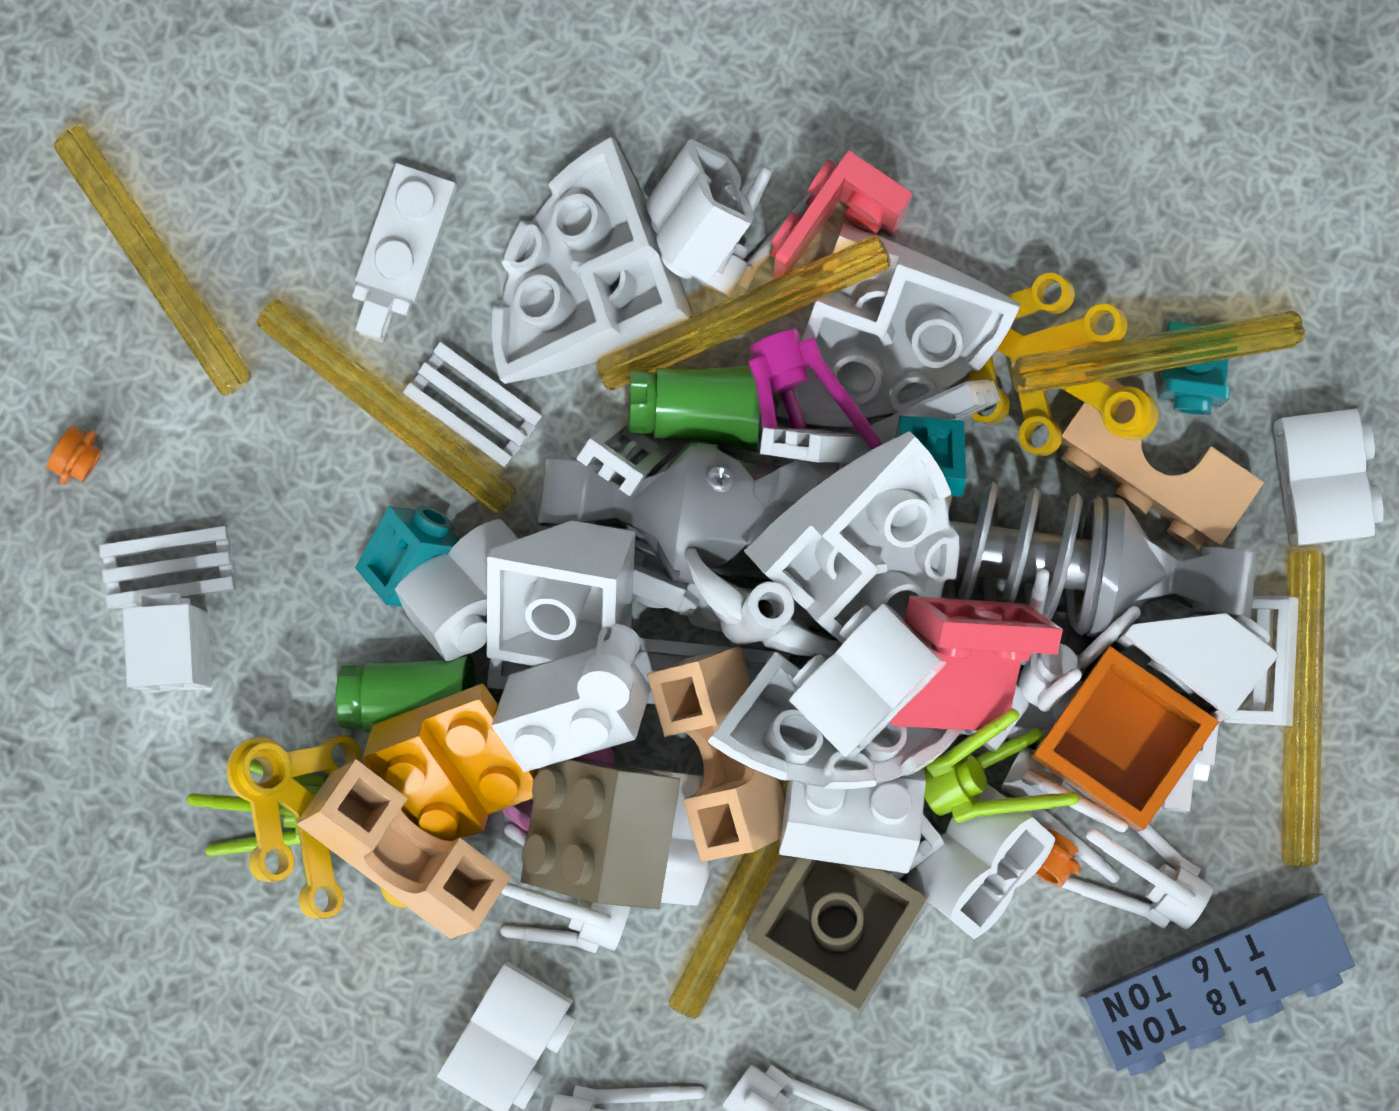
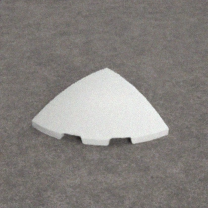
[491,137,696,384]
[775,223,1020,427]
[744,431,959,644]
[708,650,962,789]

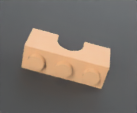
[1060,373,1265,552]
[646,645,785,862]
[296,759,511,939]

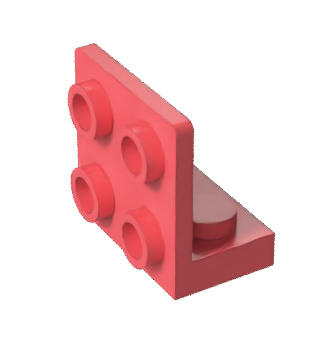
[770,150,913,283]
[889,596,1063,731]

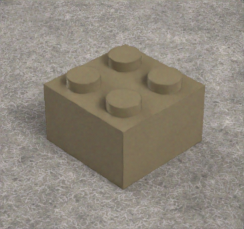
[520,758,681,909]
[747,857,927,1018]

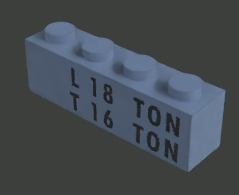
[1079,893,1356,1076]

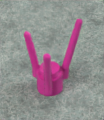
[748,329,882,450]

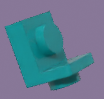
[1158,321,1233,415]
[895,415,967,497]
[355,506,460,607]

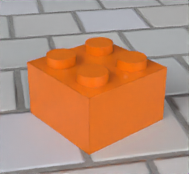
[1030,646,1219,832]

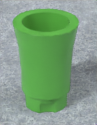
[628,364,760,452]
[335,654,475,733]

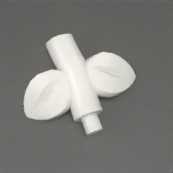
[684,548,842,656]

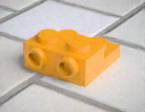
[362,683,539,841]

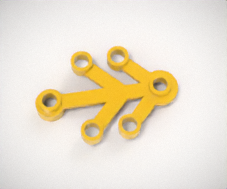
[969,273,1159,456]
[227,736,408,919]

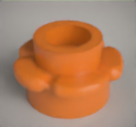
[46,425,103,485]
[1035,829,1081,887]

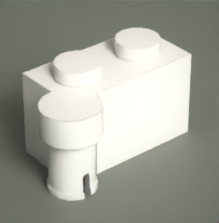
[491,624,651,772]

